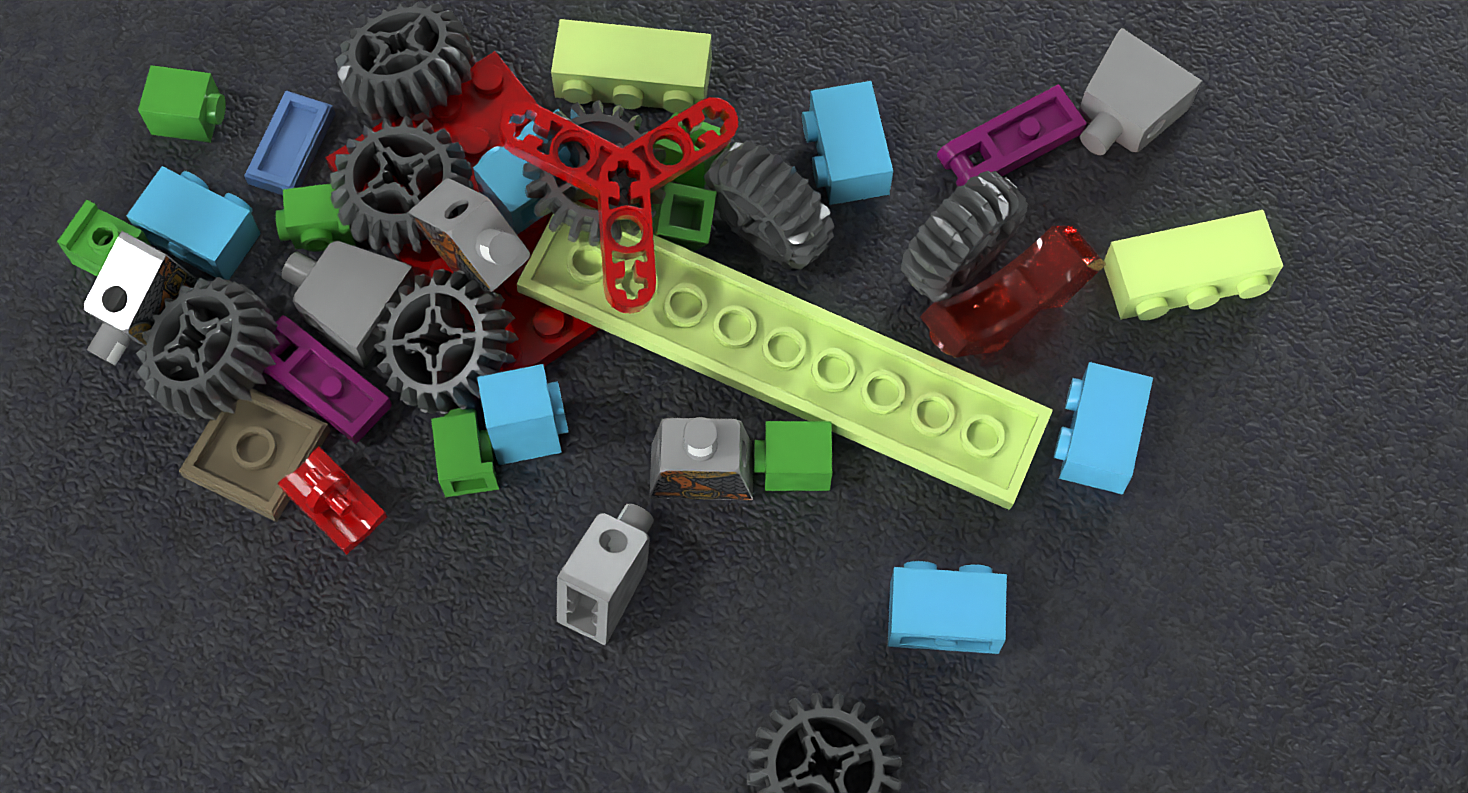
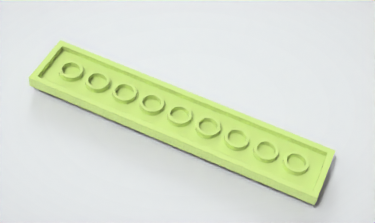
[517,201,1053,510]

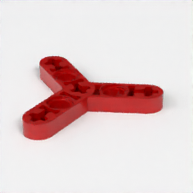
[499,97,738,314]

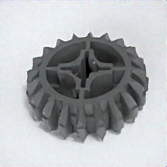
[335,0,475,123]
[522,100,666,247]
[330,115,474,256]
[704,141,835,270]
[901,171,1028,302]
[373,269,519,414]
[136,277,280,421]
[747,693,902,793]

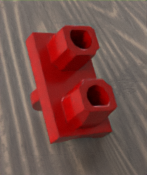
[277,446,387,555]

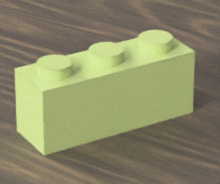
[551,19,712,113]
[1103,210,1283,320]

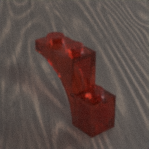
[920,226,1106,358]

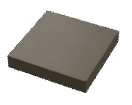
[179,389,331,522]

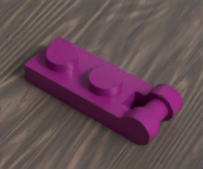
[937,84,1087,187]
[263,315,392,444]

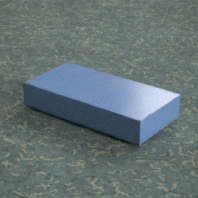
[244,91,335,195]

